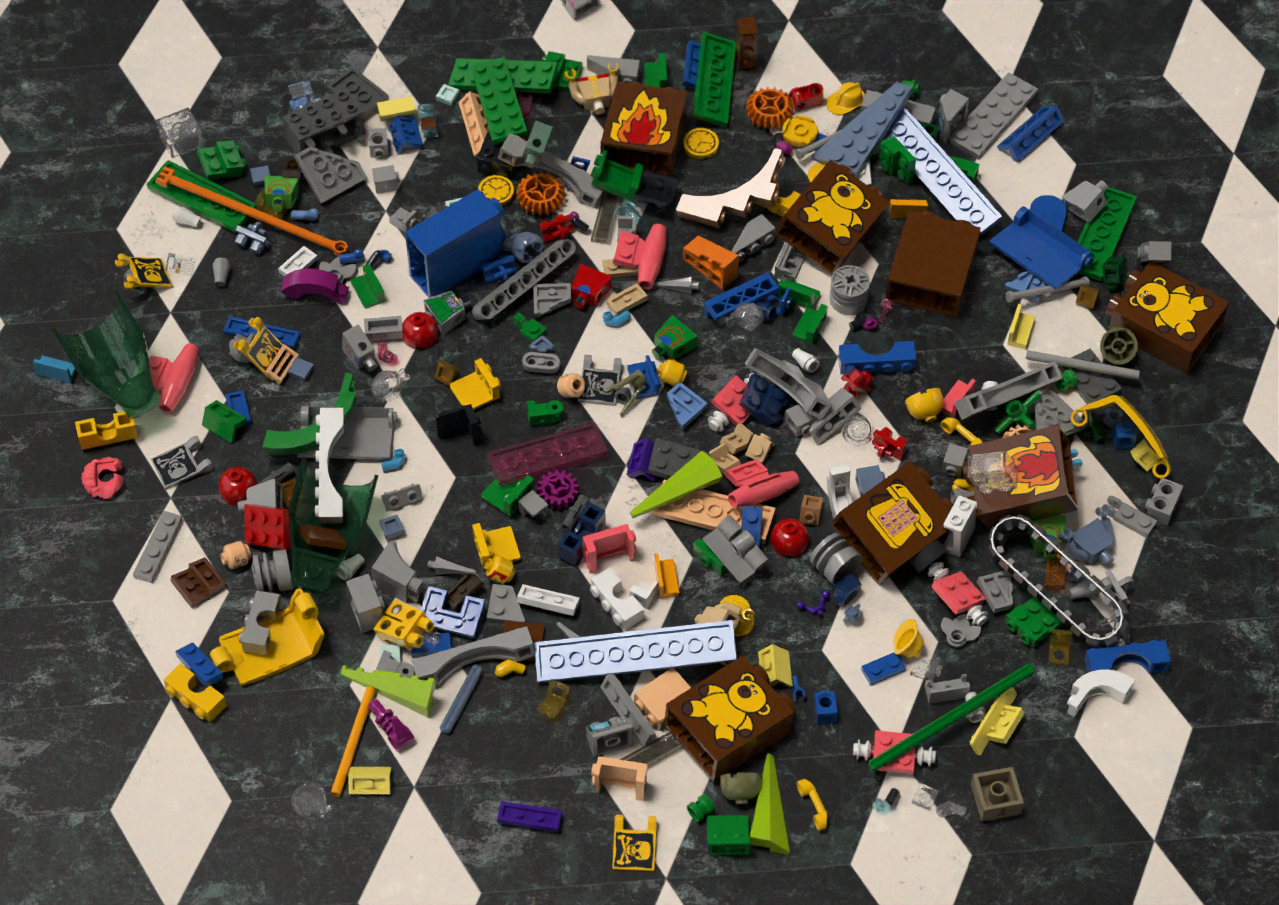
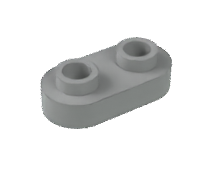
[522,352,560,374]

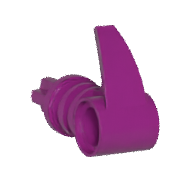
[368,699,415,751]

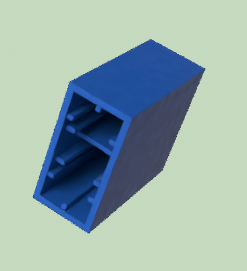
[405,189,506,298]

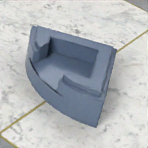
[529,335,555,353]

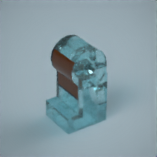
[418,103,438,138]

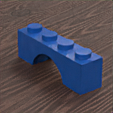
[838,341,916,375]
[1084,640,1171,673]

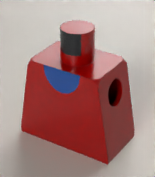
[572,264,612,309]

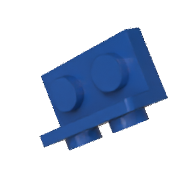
[389,116,423,153]
[627,355,661,400]

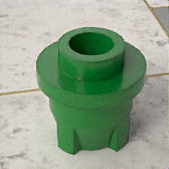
[901,79,920,97]

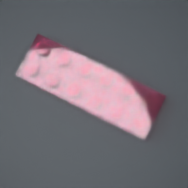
[487,422,608,486]

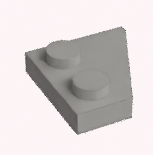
[533,283,571,318]

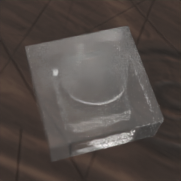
[912,783,939,811]

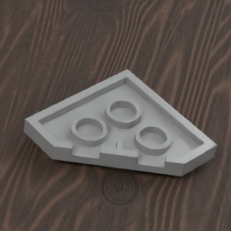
[294,147,367,203]
[1035,387,1087,436]

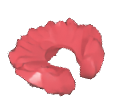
[81,457,123,499]

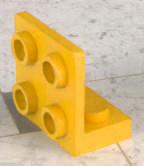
[472,523,521,569]

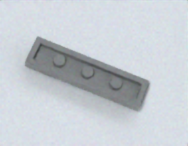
[133,511,183,583]
[600,674,656,748]

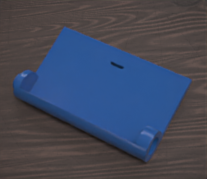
[989,206,1094,290]

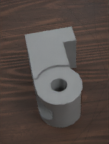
[376,650,414,678]

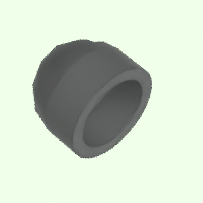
[615,387,631,404]

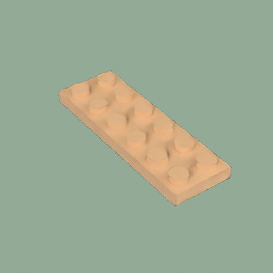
[653,480,776,544]

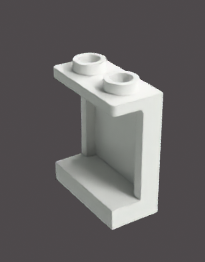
[943,496,977,557]

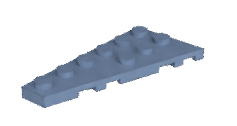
[812,82,913,177]

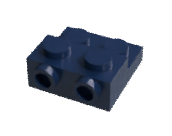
[739,373,788,426]

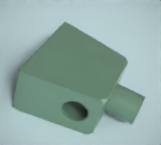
[522,121,553,168]

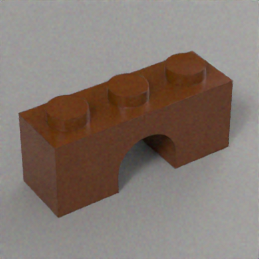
[736,16,758,69]

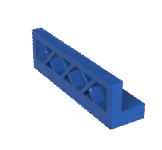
[997,106,1065,161]
[704,272,779,321]

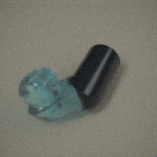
[872,788,900,812]

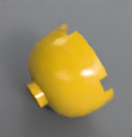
[905,388,944,422]

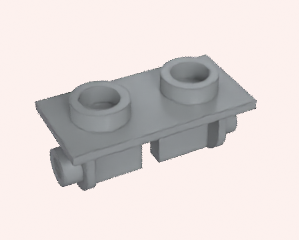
[381,483,423,512]

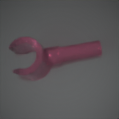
[878,298,892,324]

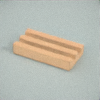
[264,344,299,385]

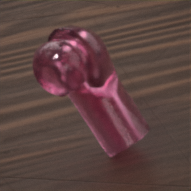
[377,341,398,364]

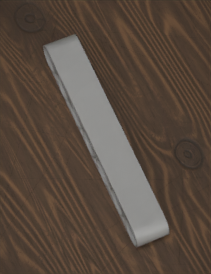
[472,239,576,320]

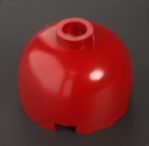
[402,312,439,349]
[218,467,257,506]
[770,518,809,558]

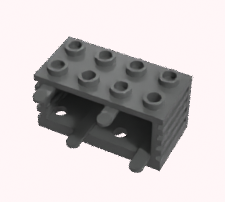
[283,88,366,154]

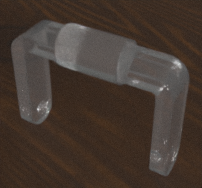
[1097,615,1131,646]

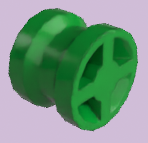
[1055,369,1078,391]

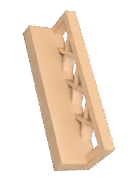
[459,91,489,157]

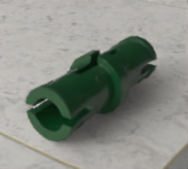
[1083,410,1108,444]

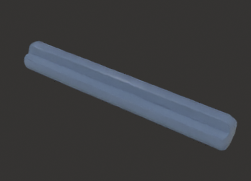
[440,665,483,734]

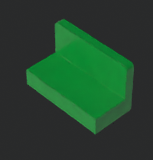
[644,53,667,88]
[350,264,385,309]
[778,280,820,309]
[792,304,828,344]
[202,400,246,443]

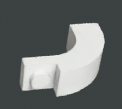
[827,465,852,519]
[1067,670,1135,717]

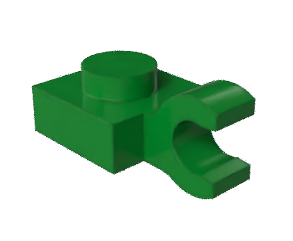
[513,313,546,342]

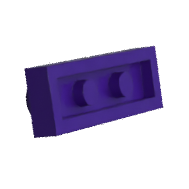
[497,801,562,832]

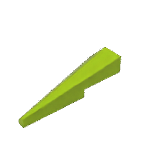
[630,451,722,519]
[341,665,436,718]
[750,753,790,855]

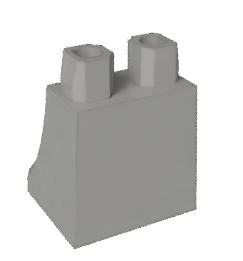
[371,540,424,603]

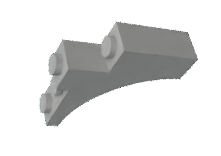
[745,348,832,420]

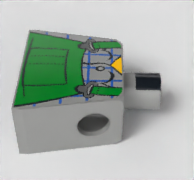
[424,291,471,335]

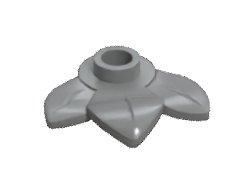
[319,257,356,283]
[941,614,981,648]

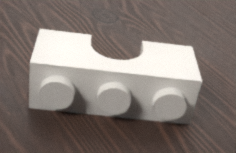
[590,567,644,631]

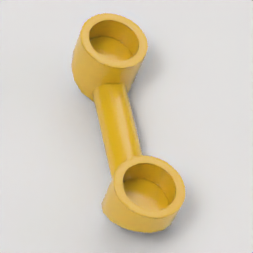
[940,418,982,448]
[796,779,827,831]

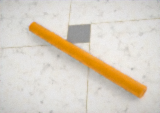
[330,687,376,797]

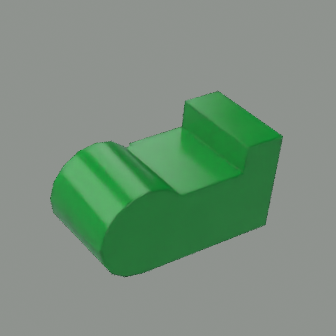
[950,157,980,184]
[527,400,563,426]

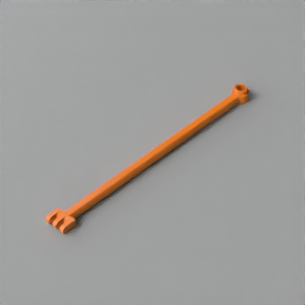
[155,167,348,257]

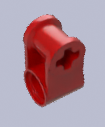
[788,83,824,111]

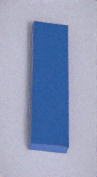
[223,316,301,350]

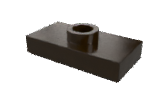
[282,159,302,177]
[445,574,484,611]

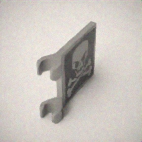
[578,355,622,406]
[151,436,213,489]

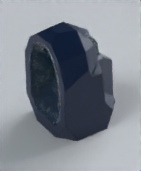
[833,573,862,607]

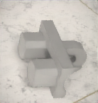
[1101,570,1134,608]

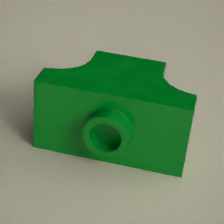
[693,539,726,577]

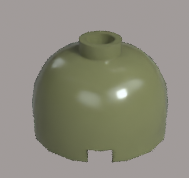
[1100,327,1138,365]
[720,773,761,805]

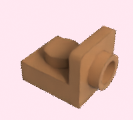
[799,495,823,526]

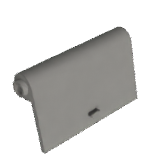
[298,406,397,460]

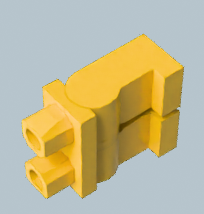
[373,599,435,650]

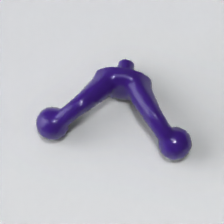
[797,590,830,616]

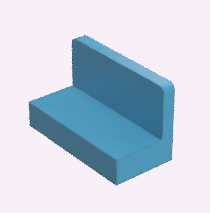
[33,355,78,383]

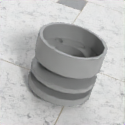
[829,265,870,315]
[810,533,863,586]
[252,549,293,593]

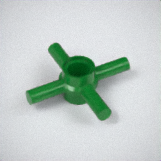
[994,391,1042,435]

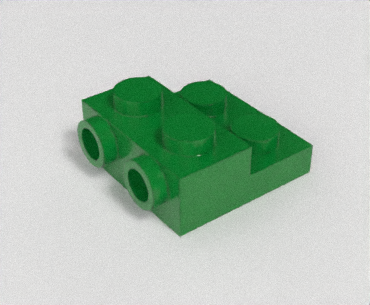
[542,51,583,92]
[879,136,916,185]
[197,140,246,179]
[1005,597,1062,649]

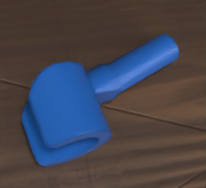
[792,676,805,701]

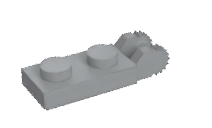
[1101,496,1157,538]

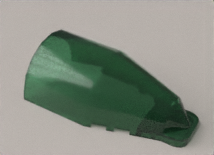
[52,290,161,419]
[288,456,379,594]

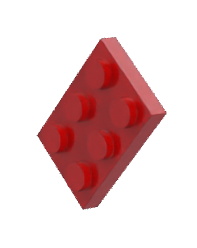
[244,504,290,549]

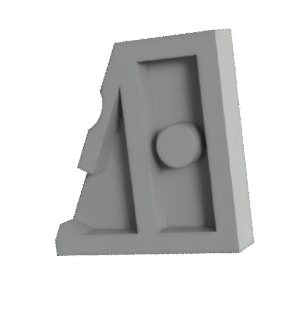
[977,570,1013,613]
[487,584,525,624]

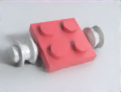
[708,373,763,431]
[928,562,988,626]
[853,730,936,774]

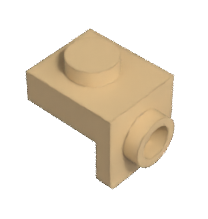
[720,423,753,455]
[745,433,775,463]
[709,443,741,475]

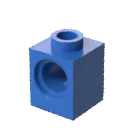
[1112,420,1137,450]
[814,690,838,724]

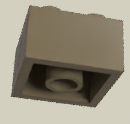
[971,767,1024,822]

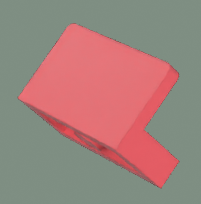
[941,379,976,419]

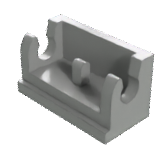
[774,242,805,281]
[924,674,970,704]

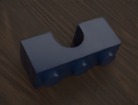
[558,502,606,566]

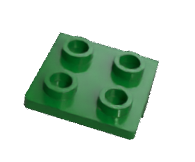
[481,470,534,517]
[707,815,750,855]

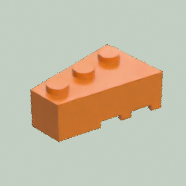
[683,236,739,290]

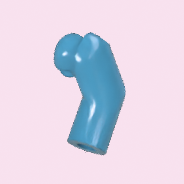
[602,310,631,326]

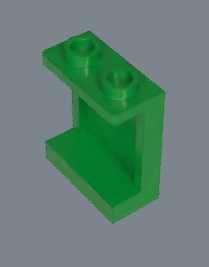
[590,150,643,201]

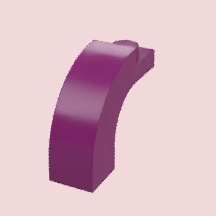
[280,269,349,305]

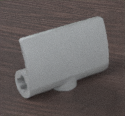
[703,515,769,583]

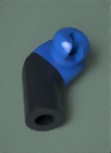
[365,250,392,269]

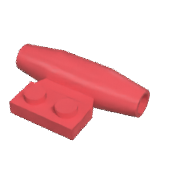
[613,224,666,290]
[137,343,199,413]
[725,459,799,508]

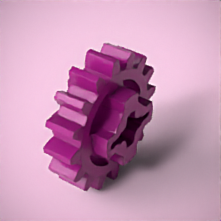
[537,469,579,509]

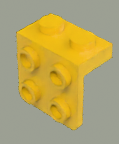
[450,358,501,410]

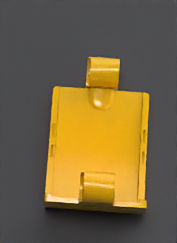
[1071,395,1171,478]
[210,588,324,686]

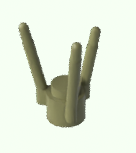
[604,370,647,416]

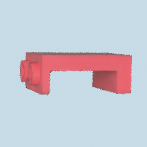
[583,524,636,573]

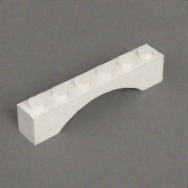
[315,408,344,524]

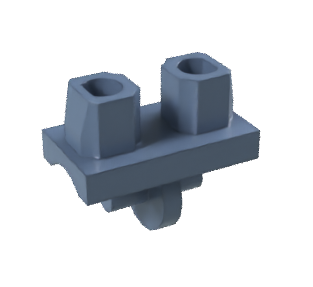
[235,222,271,254]

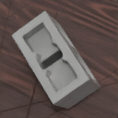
[1144,477,1183,525]

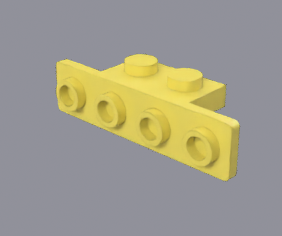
[970,687,1024,755]

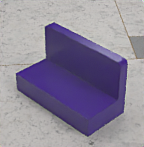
[626,438,657,481]

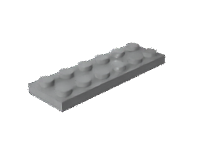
[948,72,1038,159]

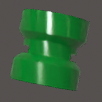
[686,794,715,822]

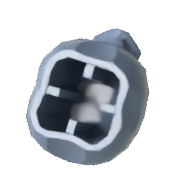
[502,232,544,264]

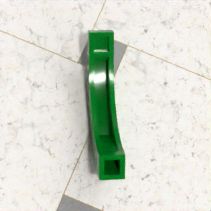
[263,372,357,456]

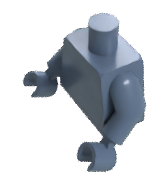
[1058,505,1115,566]

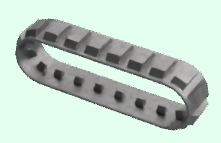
[988,514,1131,648]

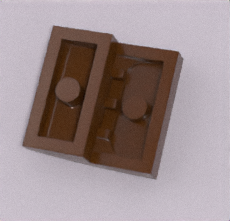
[170,557,227,608]

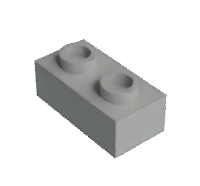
[364,316,403,341]

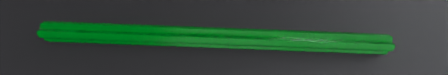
[868,663,1035,772]

